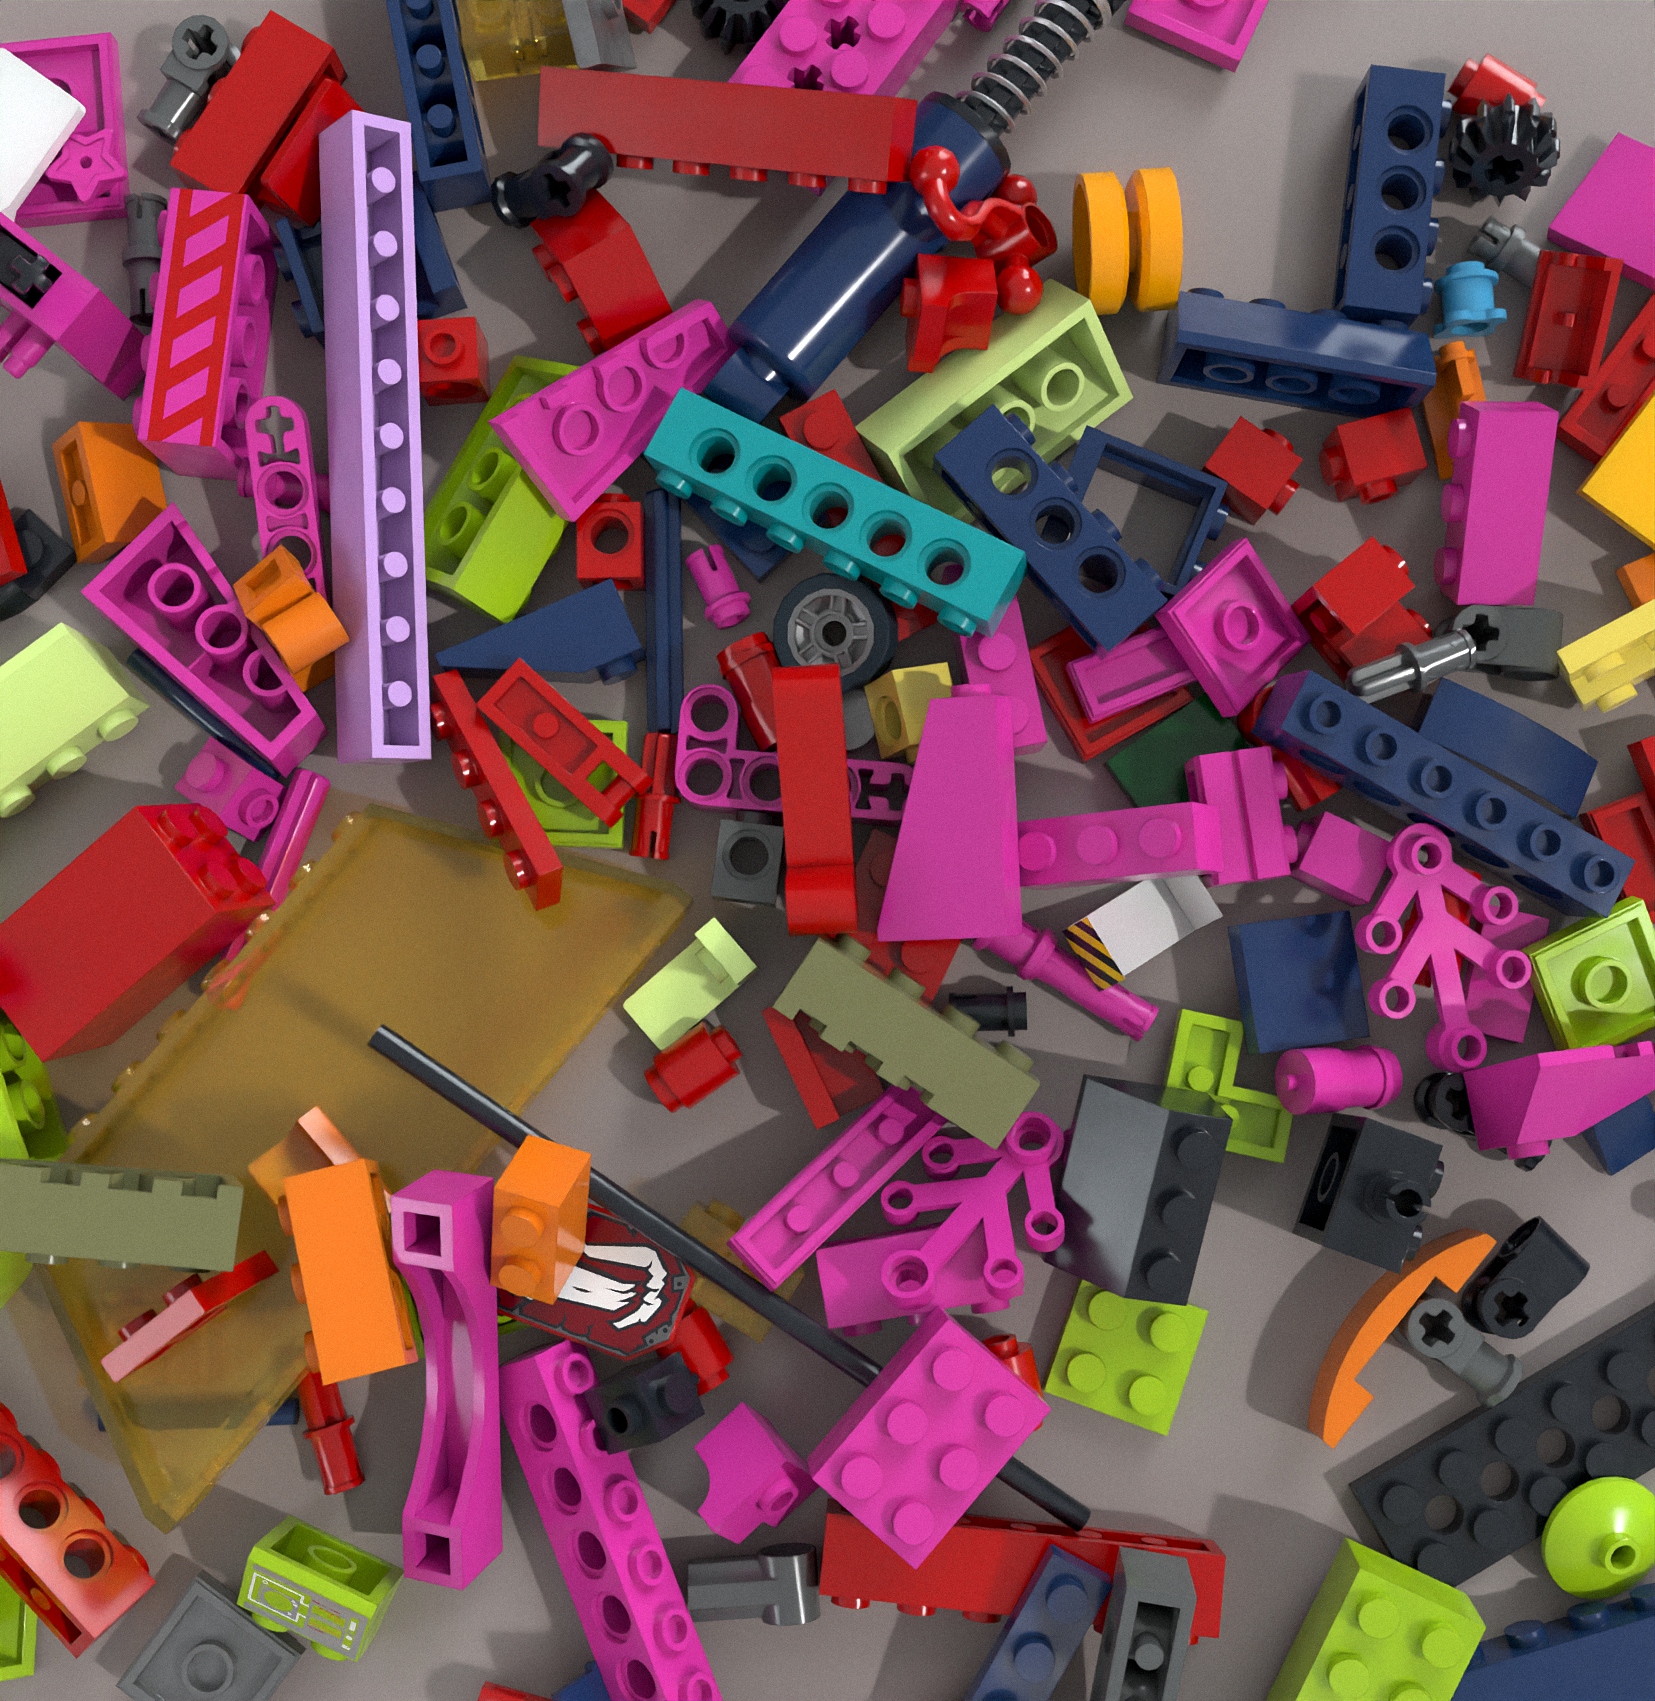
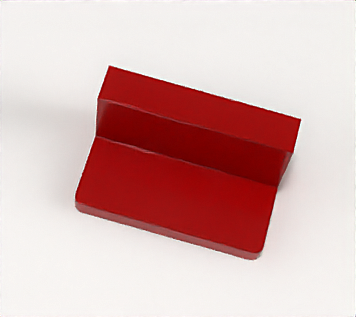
[258,78,366,228]
[761,1006,884,1130]

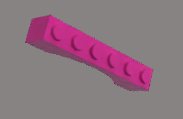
[391,1169,503,1591]

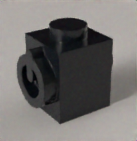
[583,1351,705,1455]

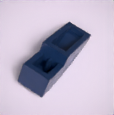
[1410,677,1598,820]

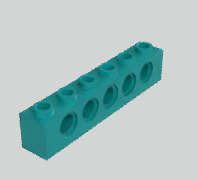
[644,387,1028,639]

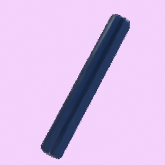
[644,488,684,735]

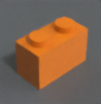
[490,1134,591,1305]

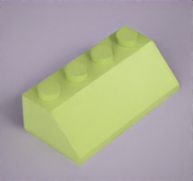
[855,278,1133,525]
[0,622,150,818]

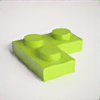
[1163,1009,1293,1164]

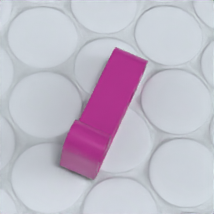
[675,684,914,827]

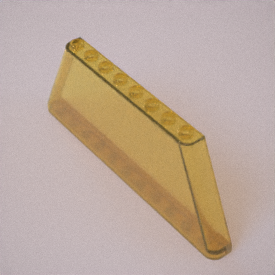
[32,803,694,1535]

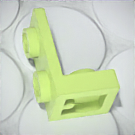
[623,917,760,1050]

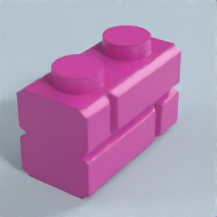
[1184,746,1298,889]

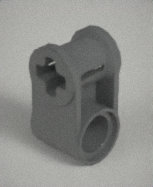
[1431,604,1564,681]

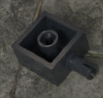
[1292,1112,1444,1274]

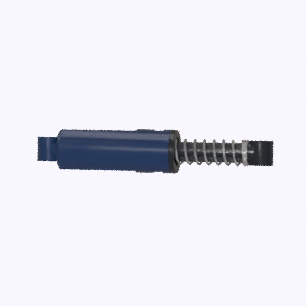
[702,0,1126,425]

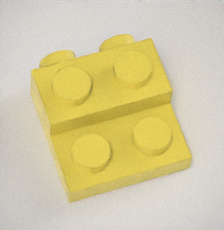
[1557,599,1655,714]

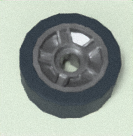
[773,573,899,693]

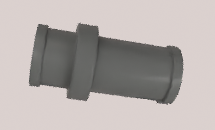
[1467,215,1543,289]

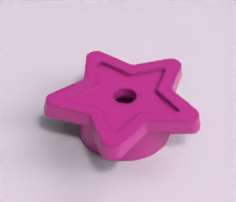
[46,128,128,206]

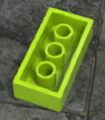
[1265,1537,1487,1701]

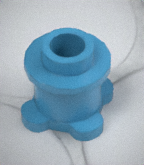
[1433,261,1507,339]

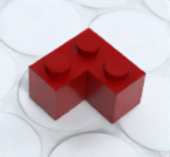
[529,189,673,357]
[1291,536,1433,704]

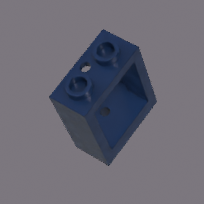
[1040,425,1230,608]

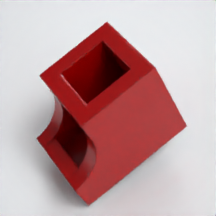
[899,253,998,373]

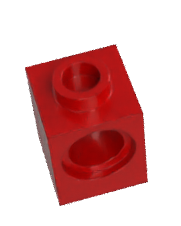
[417,316,491,406]
[577,493,645,591]

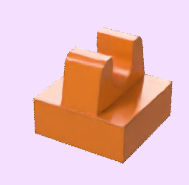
[233,544,315,631]

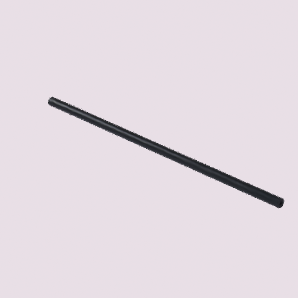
[367,1023,1091,1532]

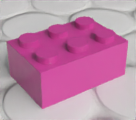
[807,1305,1051,1570]

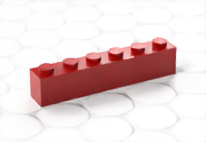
[538,66,917,194]
[819,1498,1226,1645]

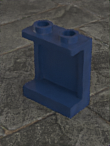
[272,171,468,350]

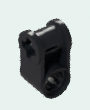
[1461,1216,1590,1339]

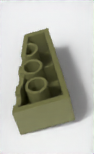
[772,933,1041,1150]
[0,1157,244,1273]

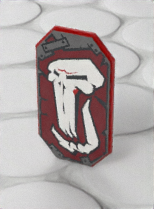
[497,1203,696,1362]

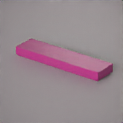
[726,1085,949,1293]

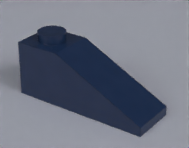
[435,578,646,686]

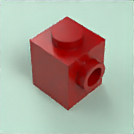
[1319,407,1428,505]
[1201,416,1303,526]

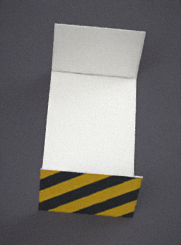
[1062,875,1223,992]

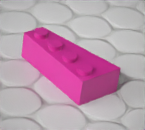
[81,502,329,778]

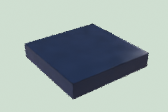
[1227,910,1370,1055]

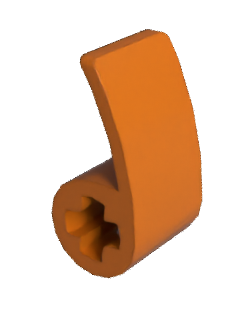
[260,592,350,693]

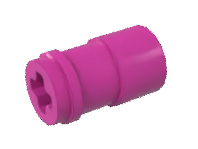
[1275,1045,1403,1115]

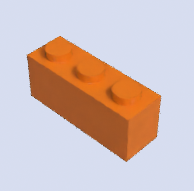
[277,1158,419,1386]

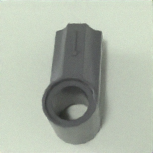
[688,1542,821,1626]

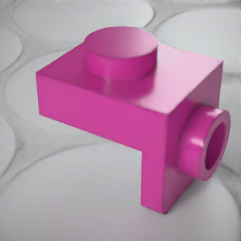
[174,736,288,842]

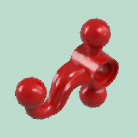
[909,145,1058,316]

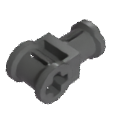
[137,15,241,147]
[1391,1292,1524,1408]

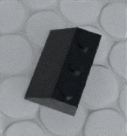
[1041,1074,1233,1306]

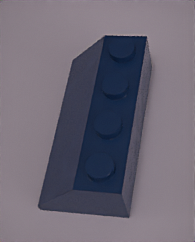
[1156,288,1437,419]

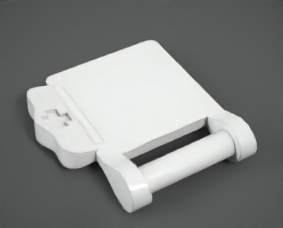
[0,48,86,222]

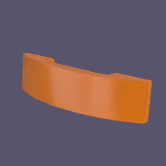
[1307,1227,1497,1449]

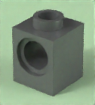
[710,811,785,908]

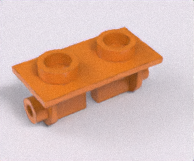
[1421,341,1486,481]

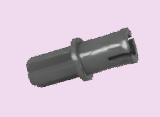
[1344,628,1477,704]

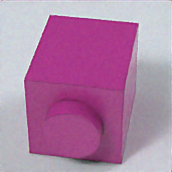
[1289,811,1390,907]

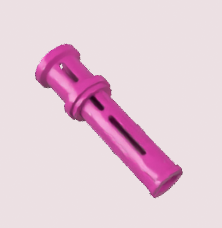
[970,920,1159,1042]

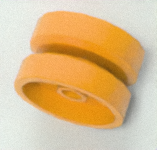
[1071,167,1183,315]

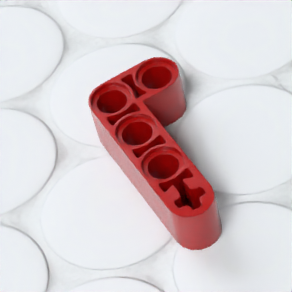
[772,663,858,937]

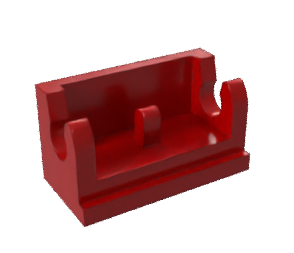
[1512,249,1624,390]

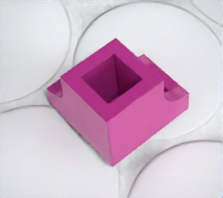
[693,1402,820,1544]

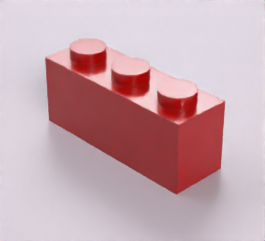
[169,10,348,211]

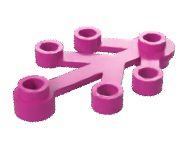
[1355,823,1531,1073]
[880,1111,1065,1311]

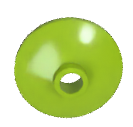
[1541,1476,1655,1599]

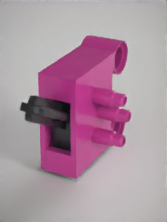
[0,212,146,401]

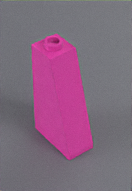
[877,684,1023,942]

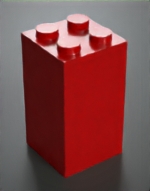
[0,803,277,1063]

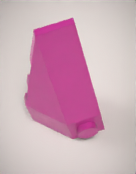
[1463,1041,1655,1160]

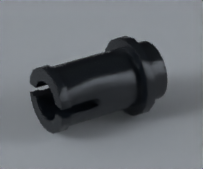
[949,986,1027,1037]

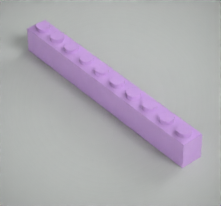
[318,110,431,765]

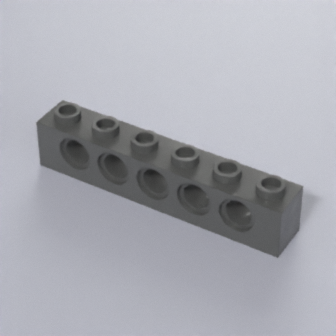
[1089,1546,1197,1701]

